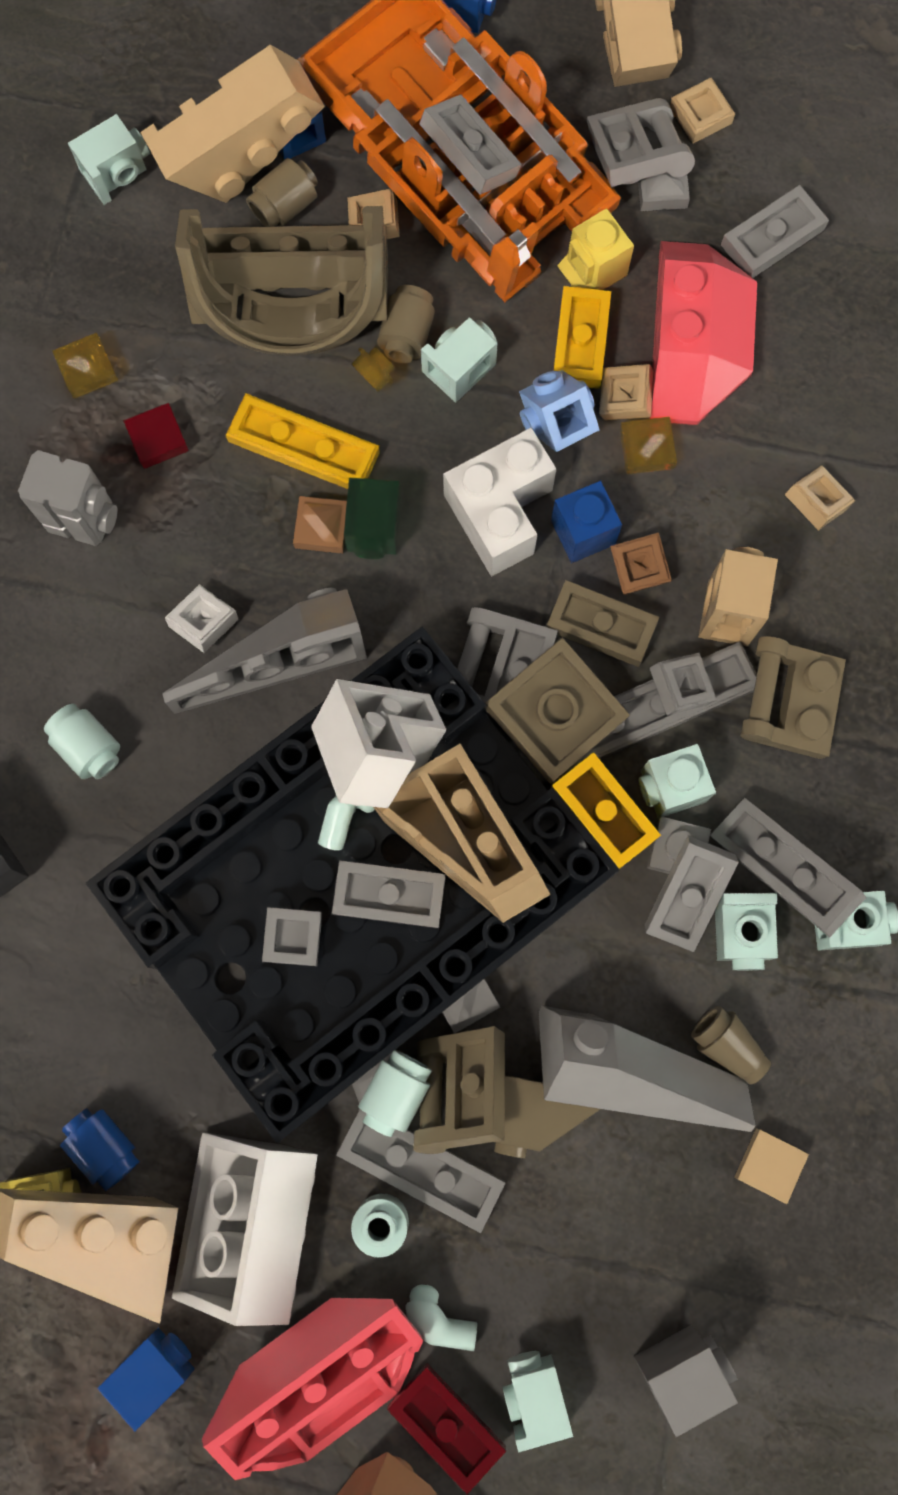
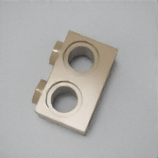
[698,547,778,647]

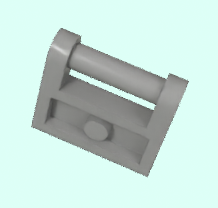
[587,98,695,187]
[457,607,558,718]

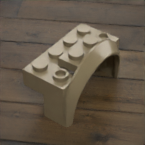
[175,206,388,356]

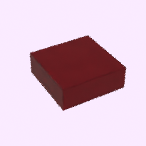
[123,402,189,469]

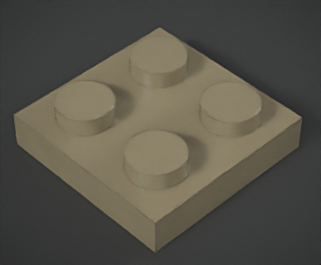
[485,637,630,784]

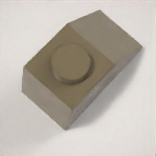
[494,1075,600,1158]

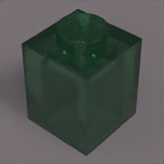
[344,478,401,559]

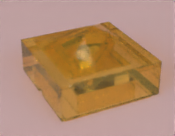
[52,332,118,399]
[620,417,677,474]

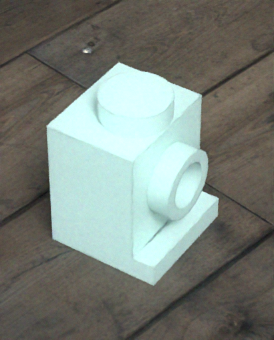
[68,114,150,205]
[421,317,497,403]
[815,891,898,951]
[715,893,778,971]
[503,1351,573,1452]

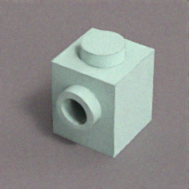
[639,744,716,819]

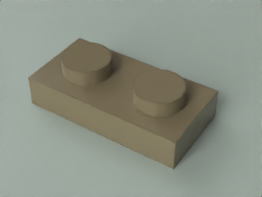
[546,580,659,667]

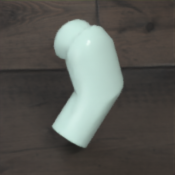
[318,796,374,850]

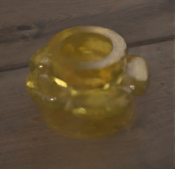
[351,347,395,393]

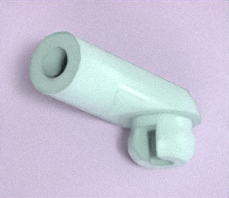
[405,1285,477,1351]

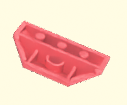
[649,241,757,425]
[202,1298,423,1480]

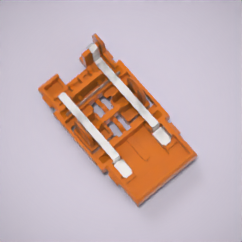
[297,0,621,303]

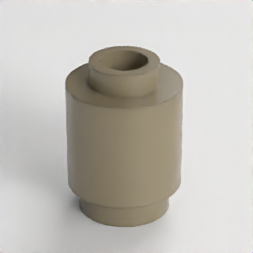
[246,158,318,227]
[377,285,435,363]

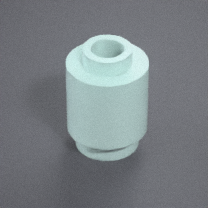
[44,704,120,779]
[358,1050,432,1137]
[351,1194,409,1257]

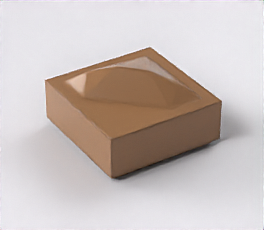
[293,496,350,554]
[610,532,672,595]

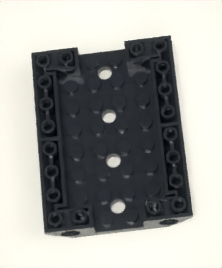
[86,626,620,1144]

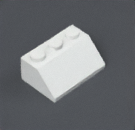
[172,1132,318,1326]

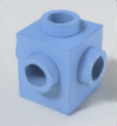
[519,370,600,452]

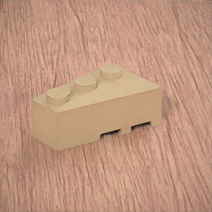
[595,0,682,87]
[141,45,325,203]
[373,744,550,923]
[0,1189,178,1324]

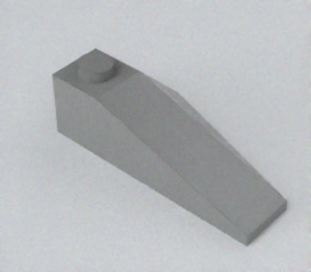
[162,588,367,714]
[539,1006,756,1132]

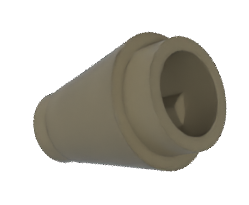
[691,1006,771,1085]

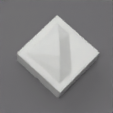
[165,584,239,653]

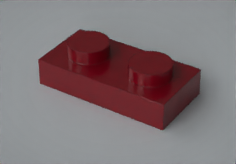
[387,1363,506,1494]

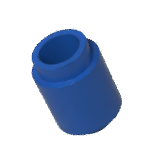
[60,1108,140,1192]

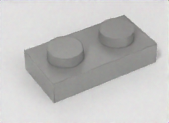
[420,94,522,195]
[721,185,829,278]
[644,835,739,952]
[332,861,446,929]

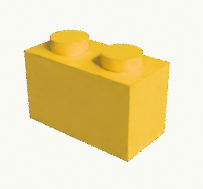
[551,752,661,869]

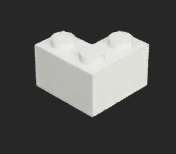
[443,428,556,577]
[311,679,446,808]

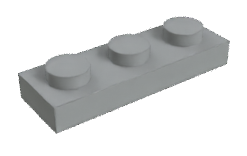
[710,798,866,938]
[336,1109,506,1233]

